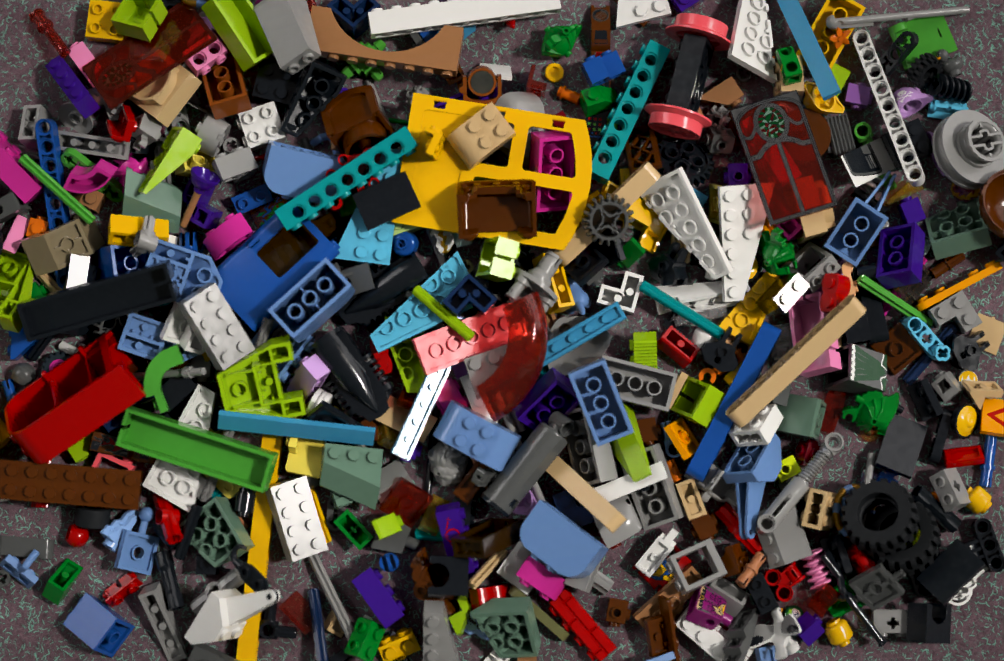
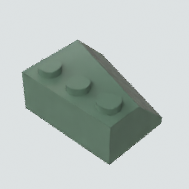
[121,166,183,234]
[925,193,992,260]
[319,443,383,511]
[179,497,255,567]
[470,597,541,658]

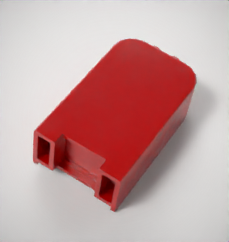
[4,330,146,464]

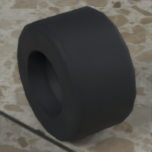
[75,505,111,529]

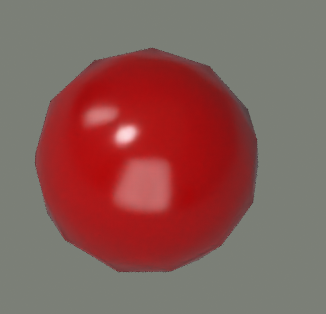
[65,524,89,548]

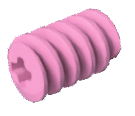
[801,547,832,590]

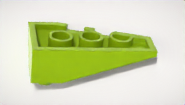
[610,401,652,483]

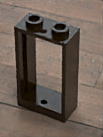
[451,518,523,559]

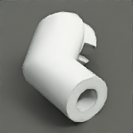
[58,341,87,355]

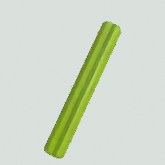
[412,285,475,341]

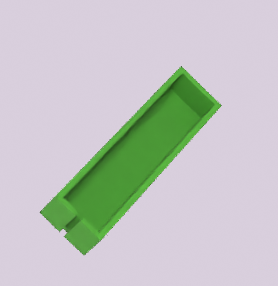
[116,406,279,493]

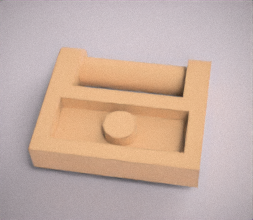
[842,262,859,297]

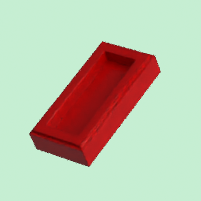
[942,445,985,468]

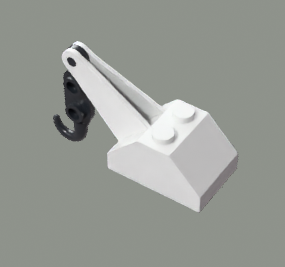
[184,544,280,645]

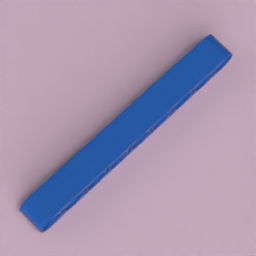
[35,119,71,289]
[685,322,782,483]

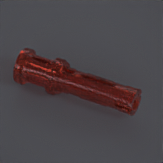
[29,8,71,58]

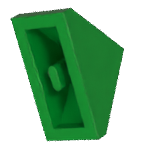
[333,509,374,550]

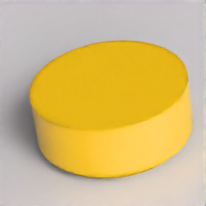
[545,63,564,83]

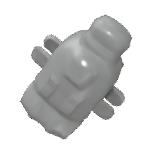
[684,463,737,507]

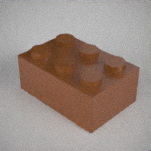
[199,54,252,120]

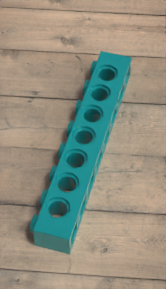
[591,39,671,185]
[274,126,418,231]

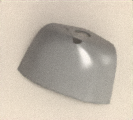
[495,92,545,159]
[548,316,612,376]
[592,494,642,548]

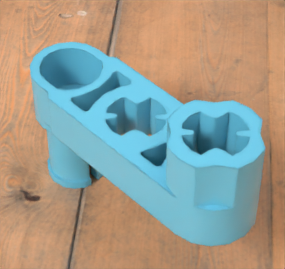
[899,316,951,361]

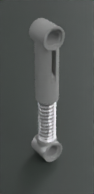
[756,432,844,536]

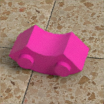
[63,159,118,194]
[203,212,253,261]
[516,555,566,601]

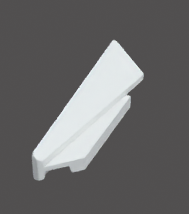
[655,281,750,316]

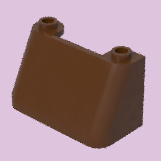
[457,179,537,241]

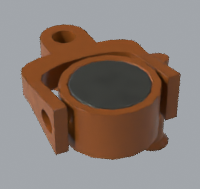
[457,65,502,105]

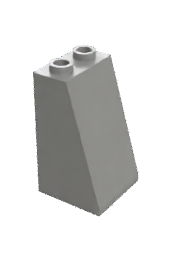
[254,0,321,75]

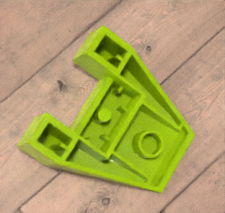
[0,252,34,333]
[216,335,307,418]

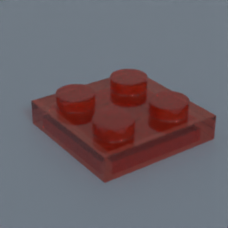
[379,477,433,528]

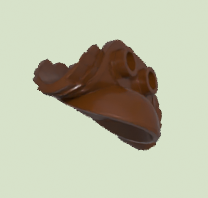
[410,547,460,616]

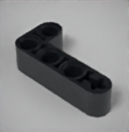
[854,264,889,344]

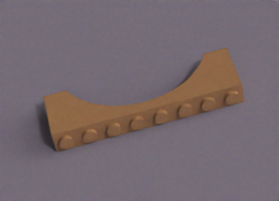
[310,5,464,78]

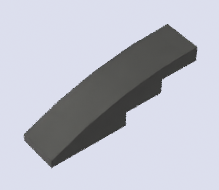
[722,608,759,661]

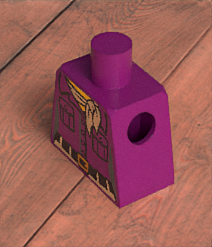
[685,585,733,630]

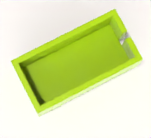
[201,0,274,72]

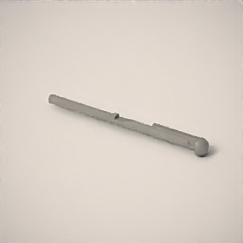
[826,6,970,30]

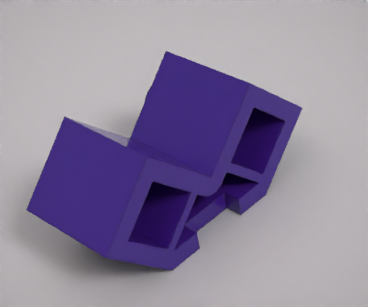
[182,178,223,229]

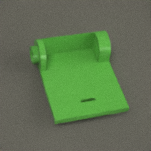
[888,8,958,71]

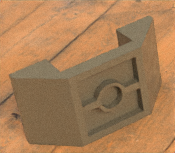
[20,209,105,276]

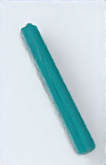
[639,281,724,339]

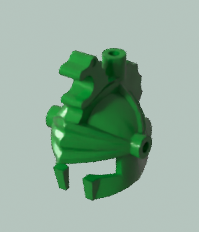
[541,24,582,59]
[759,227,798,275]
[842,390,900,435]

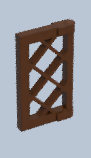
[624,124,662,176]

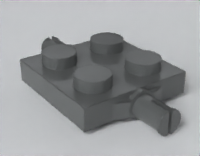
[849,563,906,611]

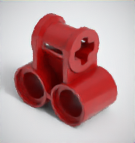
[846,544,876,575]
[763,561,806,602]

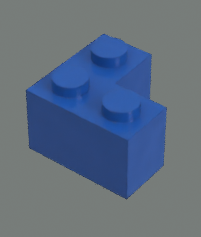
[581,49,626,88]

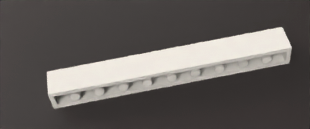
[368,0,561,39]

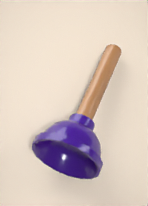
[180,166,220,228]

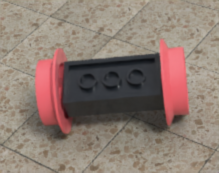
[644,13,731,140]

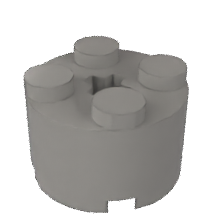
[195,113,231,158]

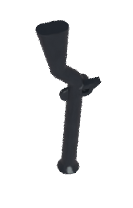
[820,549,888,647]

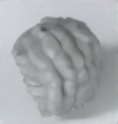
[428,441,470,487]

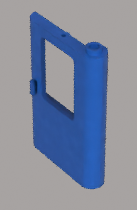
[216,200,341,332]

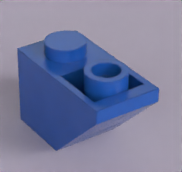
[7,328,37,361]

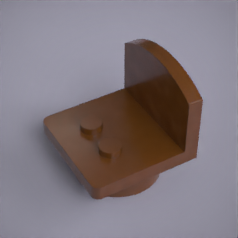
[321,85,401,162]

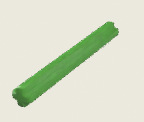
[18,154,96,225]
[857,274,933,328]

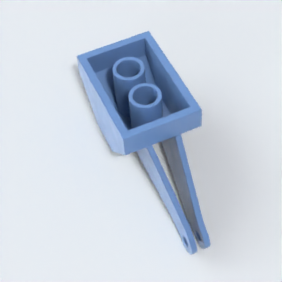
[824,170,897,267]
[722,432,782,539]

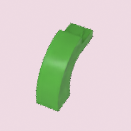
[144,344,185,413]

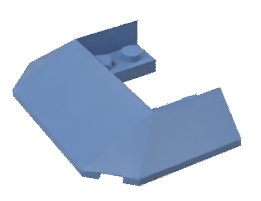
[117,239,223,367]

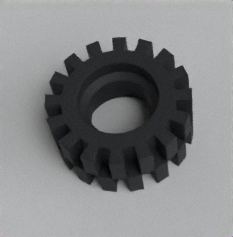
[907,53,943,90]

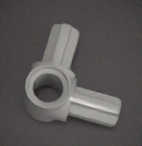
[130,215,159,258]

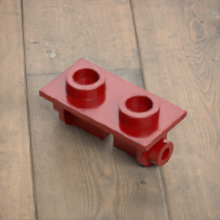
[102,572,143,607]

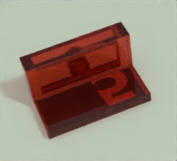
[526,64,547,97]
[279,591,312,635]

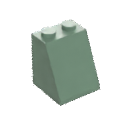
[776,394,827,441]

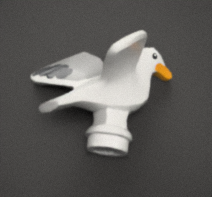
[749,607,802,660]

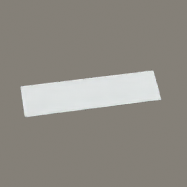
[594,461,668,502]

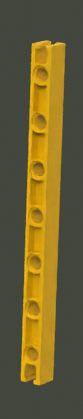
[236,434,283,661]

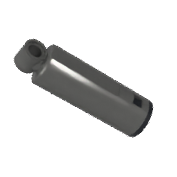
[480,411,575,518]

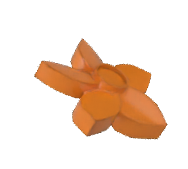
[829,27,851,49]

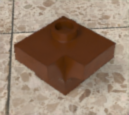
[720,543,750,579]

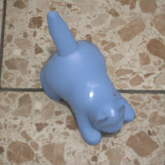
[566,274,591,315]

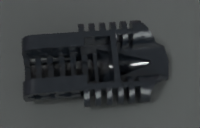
[338,252,429,332]
[309,326,394,422]

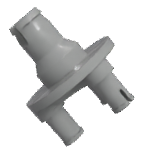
[505,250,562,321]

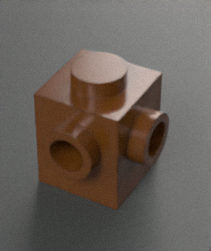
[605,597,631,627]

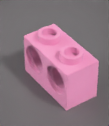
[183,32,228,77]

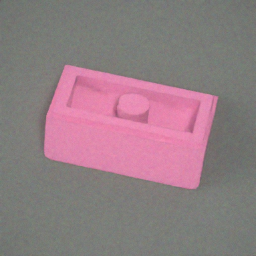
[2,214,30,254]

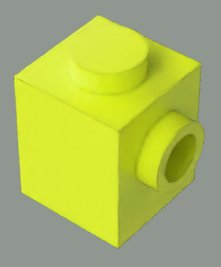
[775,455,801,483]

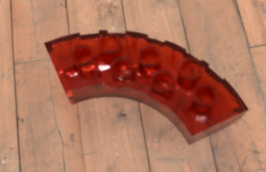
[476,291,548,423]

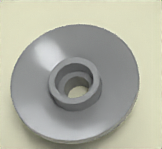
[58,102,93,134]

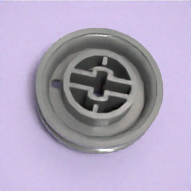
[932,110,1004,189]

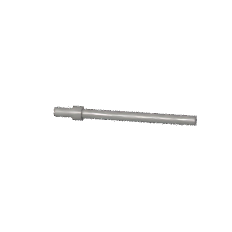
[132,366,206,380]

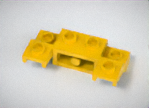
[593,181,668,254]

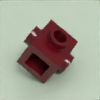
[794,439,823,468]

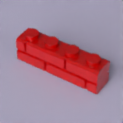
[548,588,617,661]

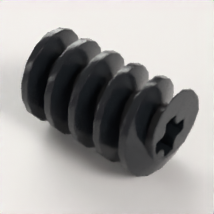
[928,73,972,104]

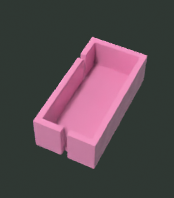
[788,291,842,378]

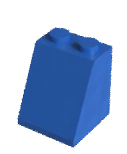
[96,245,149,279]
[63,593,135,658]

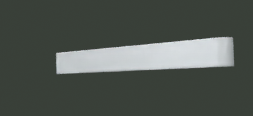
[853,30,925,187]

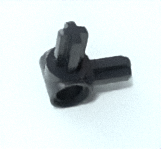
[259,603,297,640]

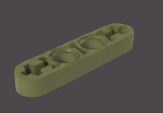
[508,585,570,642]

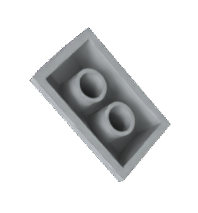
[756,503,813,569]

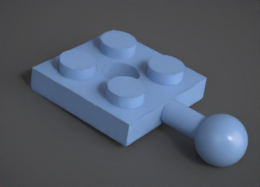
[114,507,160,576]

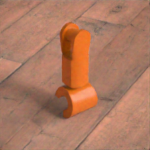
[698,348,746,384]

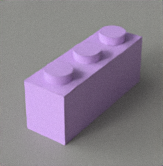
[287,354,331,403]

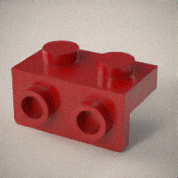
[106,104,137,143]

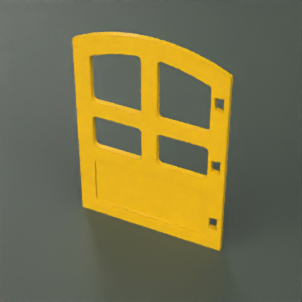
[392,92,592,251]

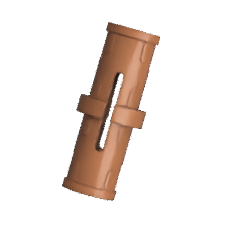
[735,551,767,589]

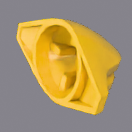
[803,81,845,115]

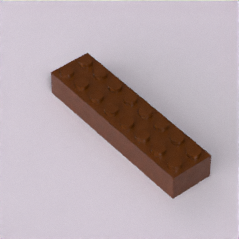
[0,459,143,510]

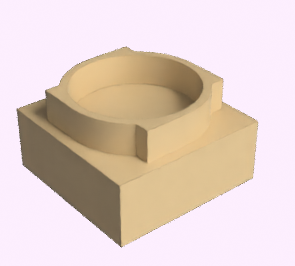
[124,47,202,128]
[783,175,836,244]

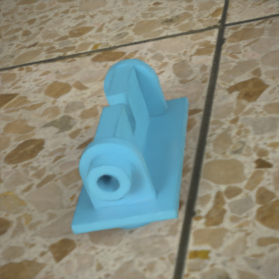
[927,99,968,120]

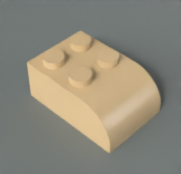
[446,102,516,170]

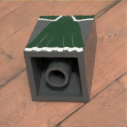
[825,343,887,394]

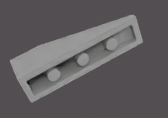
[58,130,131,160]
[138,581,188,661]

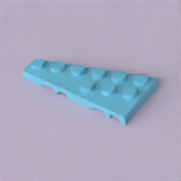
[334,149,403,266]
[370,251,474,354]

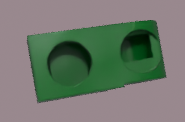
[776,46,803,86]

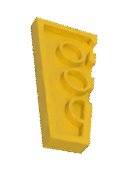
[718,271,779,347]

